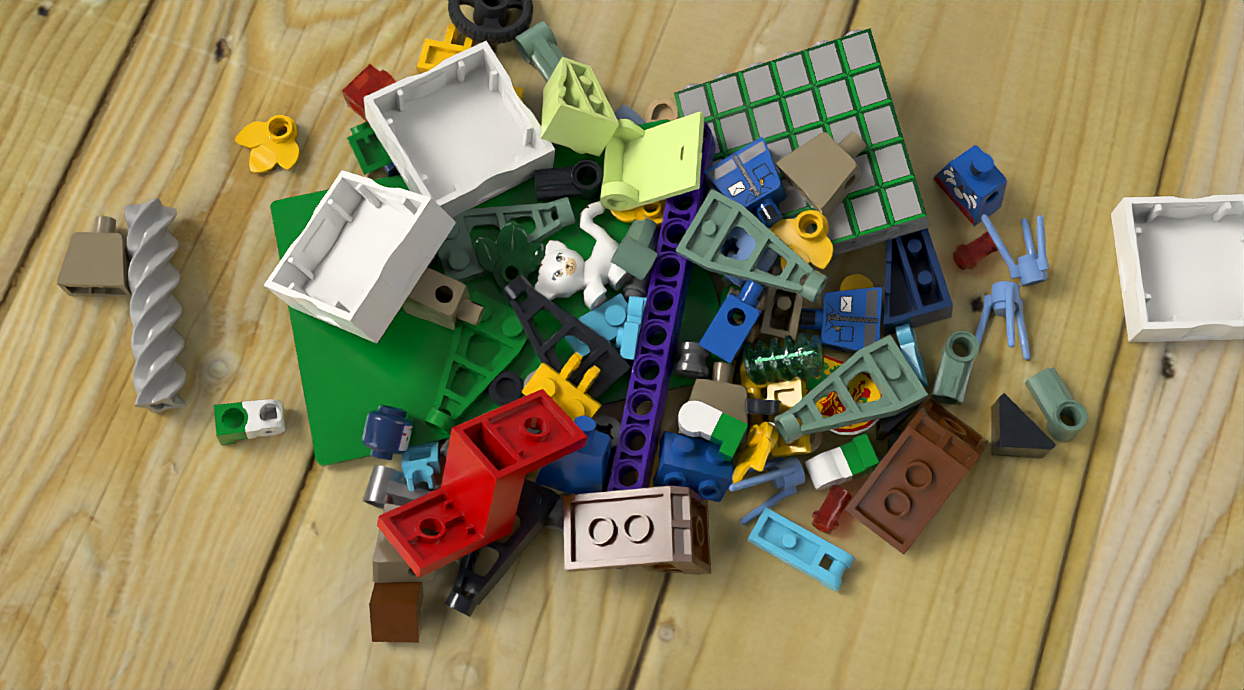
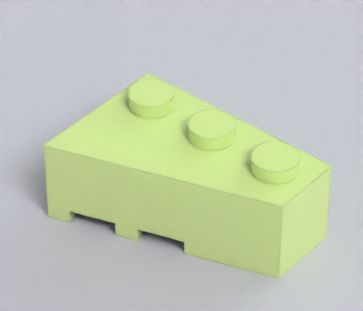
[541,57,619,156]

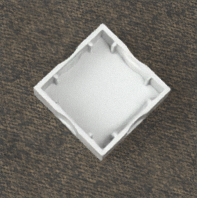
[364,41,555,218]
[264,170,456,343]
[1111,194,1244,342]

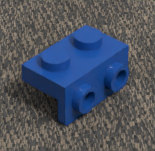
[653,431,733,502]

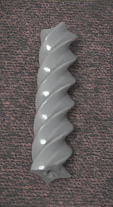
[125,198,187,413]

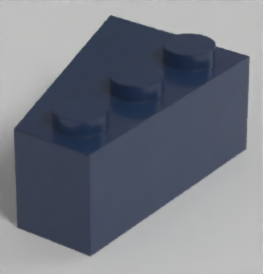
[883,228,953,337]

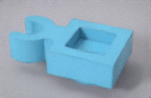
[616,296,647,360]
[895,324,929,387]
[402,441,441,491]

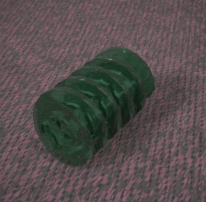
[743,333,824,385]

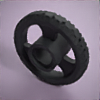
[448,0,533,44]

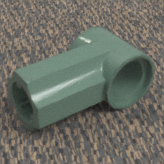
[514,21,565,83]
[610,218,660,280]
[931,331,979,405]
[1025,367,1088,442]

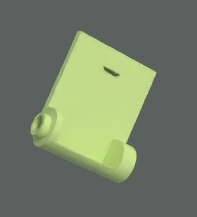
[600,111,704,211]

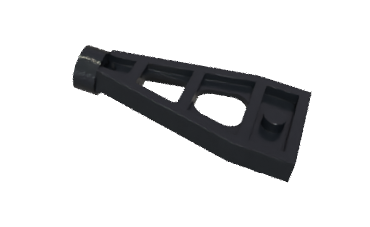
[501,275,633,400]
[444,478,560,617]

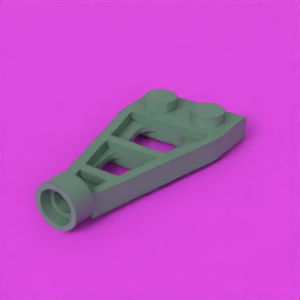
[675,189,828,303]
[438,197,575,283]
[774,335,928,444]

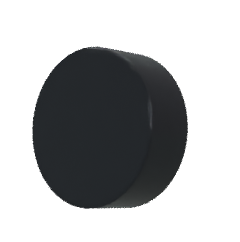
[488,371,524,407]
[745,399,782,415]

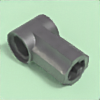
[362,465,440,509]

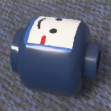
[362,405,413,460]

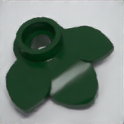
[475,220,545,289]

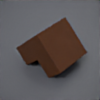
[369,582,424,643]

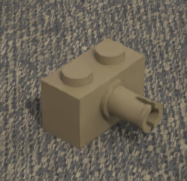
[727,266,807,351]

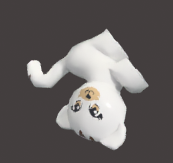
[534,201,632,311]

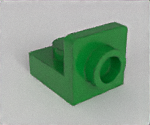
[346,121,392,175]

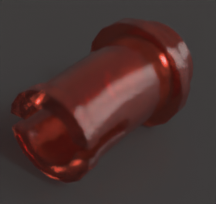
[953,231,998,270]
[812,485,852,534]

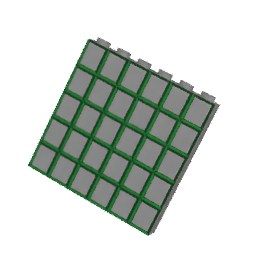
[674,28,930,286]

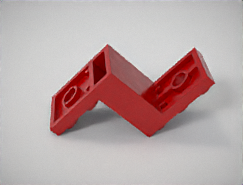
[377,389,587,578]

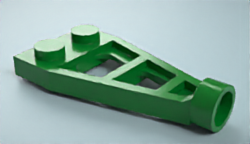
[424,290,537,436]

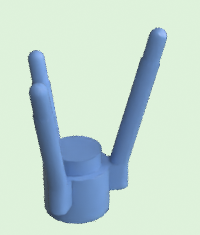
[981,214,1049,286]
[975,281,1030,360]
[729,456,805,525]

